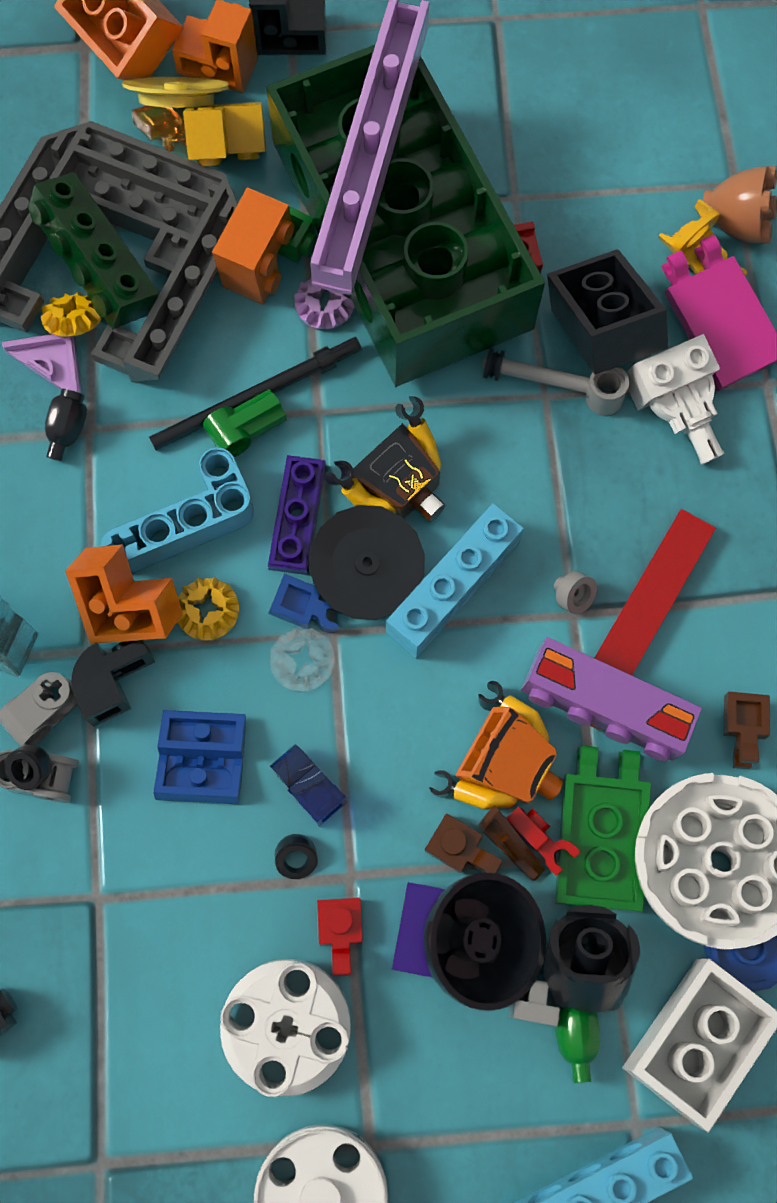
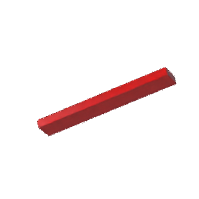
[590,509,716,731]

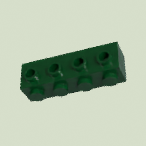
[28,172,159,330]

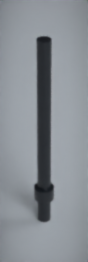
[149,337,362,450]

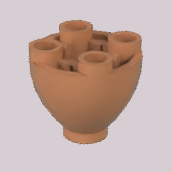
[703,166,777,244]

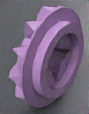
[295,276,354,330]

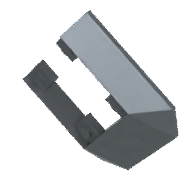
[0,121,237,382]

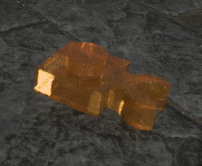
[132,105,187,152]

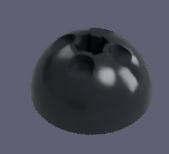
[423,873,546,1011]

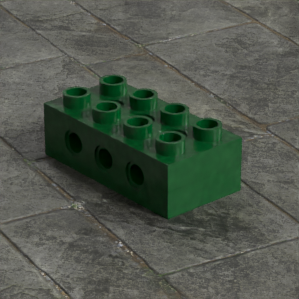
[266,44,545,387]

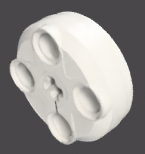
[220,959,351,1097]
[254,1124,388,1203]

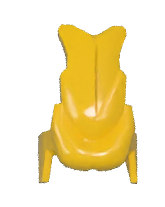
[658,199,747,276]

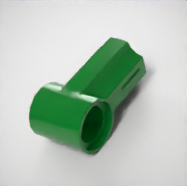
[203,389,287,457]

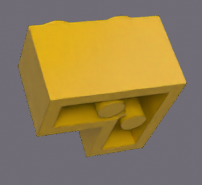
[183,102,267,166]

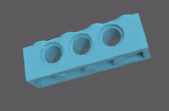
[386,503,524,659]
[514,1127,693,1203]

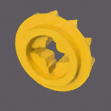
[40,291,103,337]
[178,577,240,641]

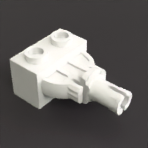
[626,334,725,465]

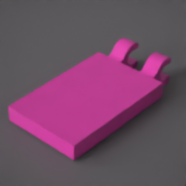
[661,234,777,391]

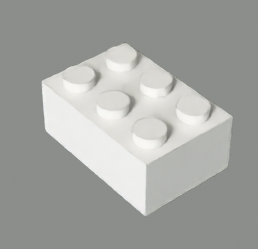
[622,959,777,1133]

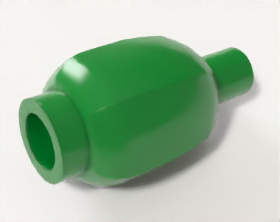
[555,1007,600,1083]

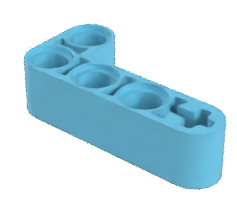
[100,447,254,573]

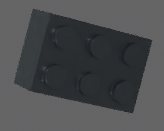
[547,249,669,374]

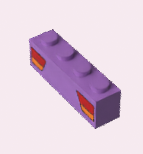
[520,637,702,762]

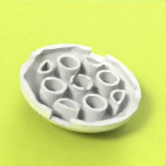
[635,773,777,949]

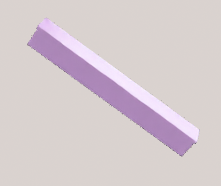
[310,0,429,295]

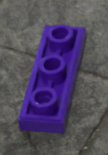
[268,455,326,575]

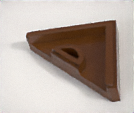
[478,806,545,881]

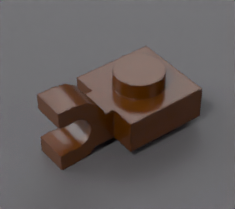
[724,691,770,769]
[424,813,503,874]

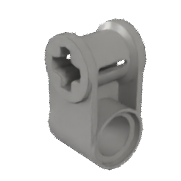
[0,672,78,747]
[0,750,79,803]

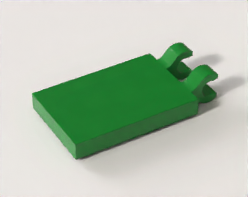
[555,745,651,912]

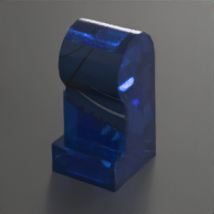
[270,744,347,827]

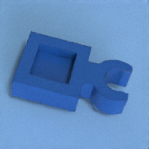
[268,573,342,633]

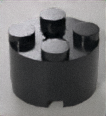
[543,905,640,1013]

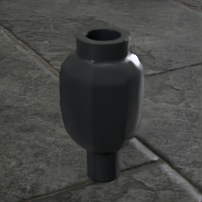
[44,388,87,462]

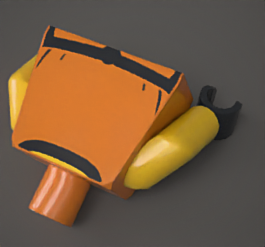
[429,681,563,809]

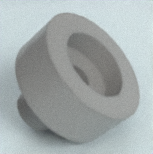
[554,571,597,614]

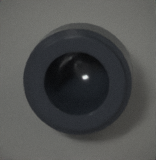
[5,745,52,790]
[275,834,318,879]

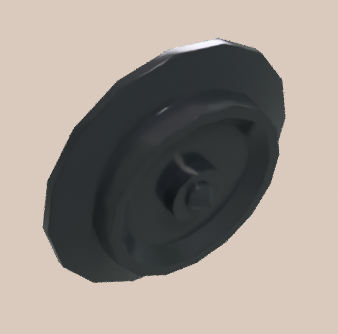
[309,505,425,620]

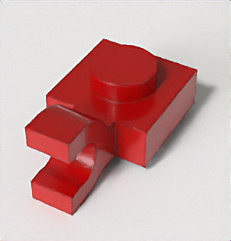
[506,807,581,876]
[317,898,363,977]

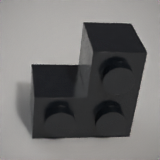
[249,0,326,55]

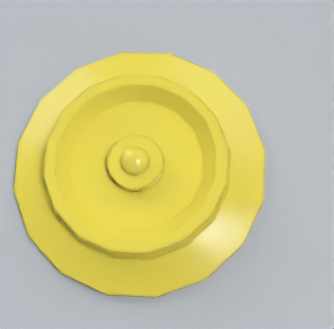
[122,77,229,109]

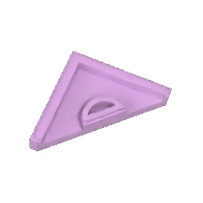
[2,334,82,394]

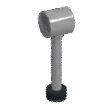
[482,347,629,416]

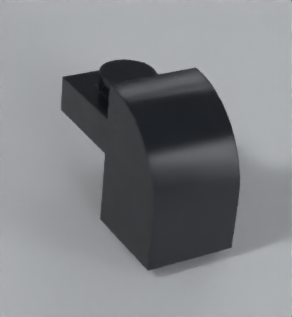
[71,640,155,727]

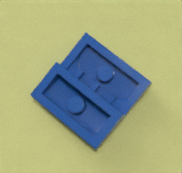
[153,710,246,804]

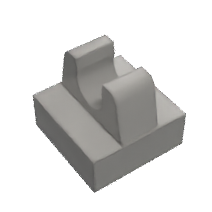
[508,980,560,1026]

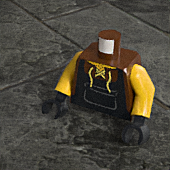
[325,396,445,522]

